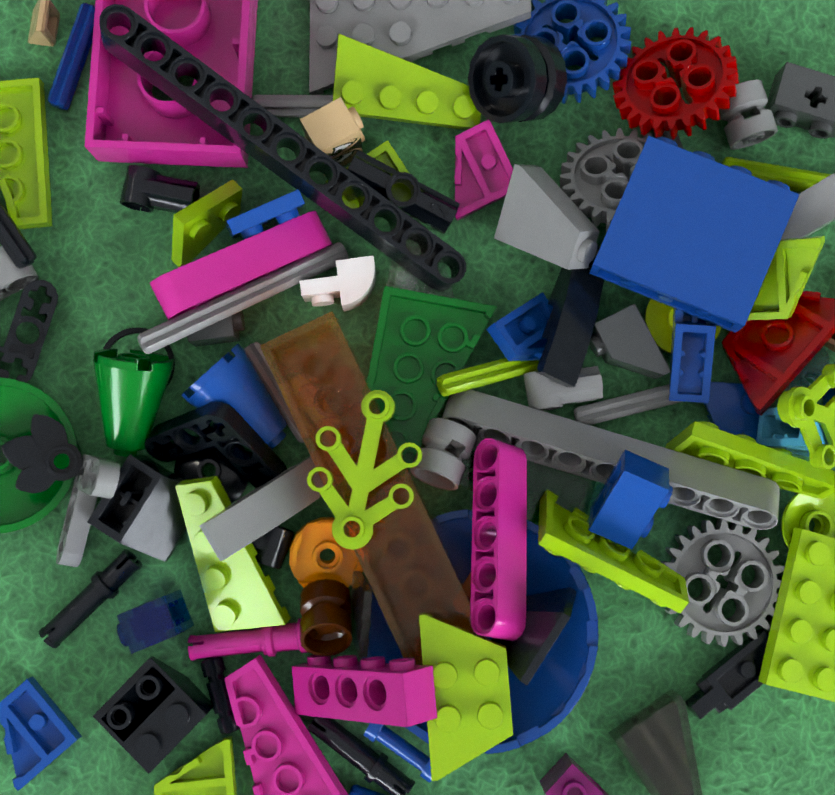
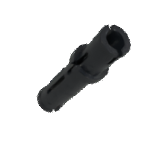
[39,549,142,648]
[307,717,415,795]

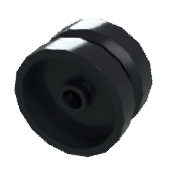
[468,34,567,123]

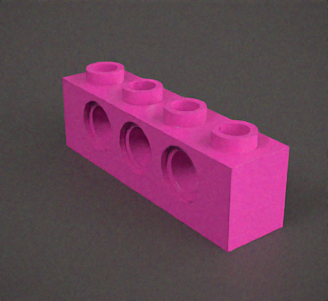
[292,655,437,727]

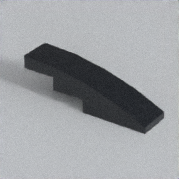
[535,246,604,387]

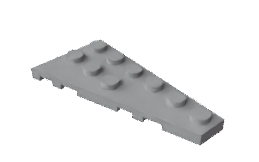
[309,0,531,95]

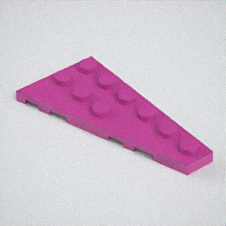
[224,654,348,795]

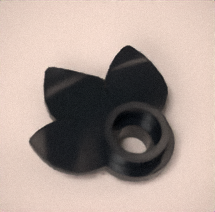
[1,414,82,493]

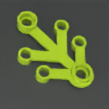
[777,364,835,469]
[307,390,423,550]

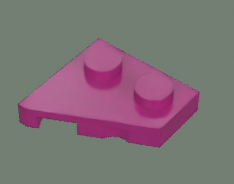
[455,120,513,221]

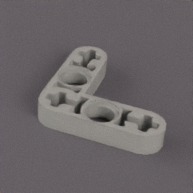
[56,454,120,567]

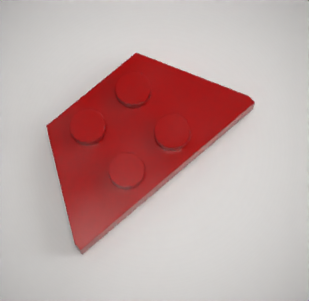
[721,291,835,416]

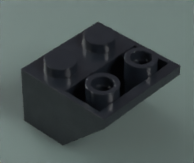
[87,454,187,562]
[93,656,213,774]

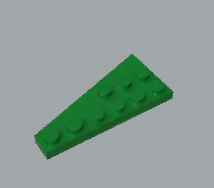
[345,286,497,510]

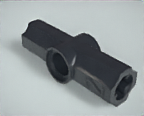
[348,150,460,234]

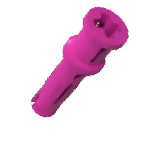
[188,618,308,661]

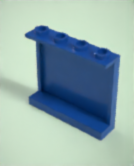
[589,135,800,333]

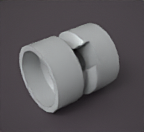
[719,79,778,150]
[410,418,476,490]

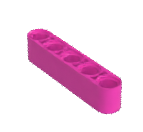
[149,210,333,320]
[470,438,527,641]

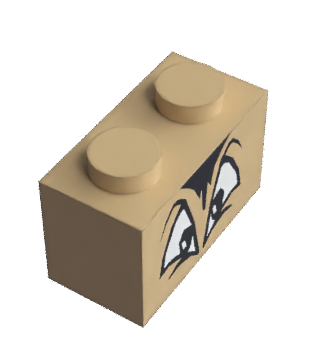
[300,97,365,176]

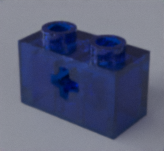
[117,589,194,654]

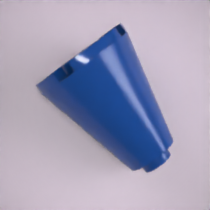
[181,343,287,449]

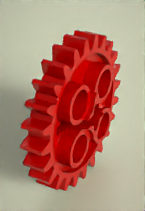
[612,27,739,140]

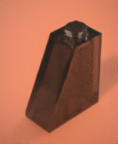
[609,689,702,795]

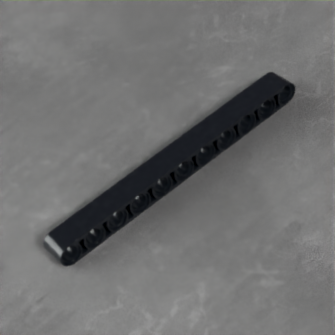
[99,4,466,291]

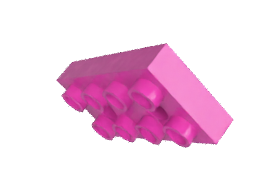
[84,0,258,168]

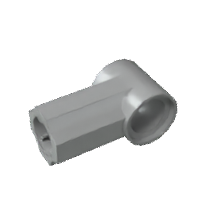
[523,366,603,411]

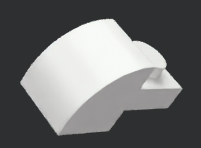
[299,255,376,312]

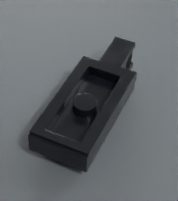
[684,628,769,719]

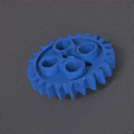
[513,0,631,104]

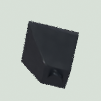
[492,587,577,685]

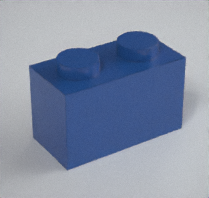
[588,450,673,549]

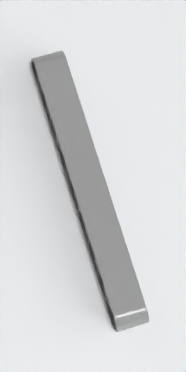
[442,390,780,530]

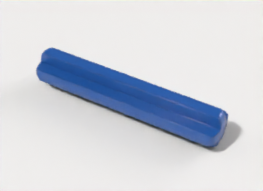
[47,3,95,110]

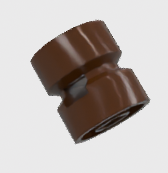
[300,579,352,656]

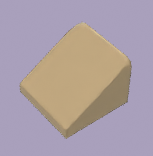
[28,0,60,47]

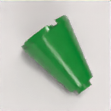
[93,349,174,457]

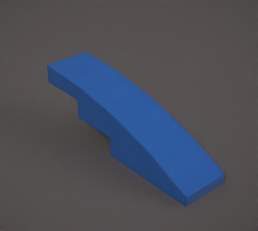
[669,308,716,403]

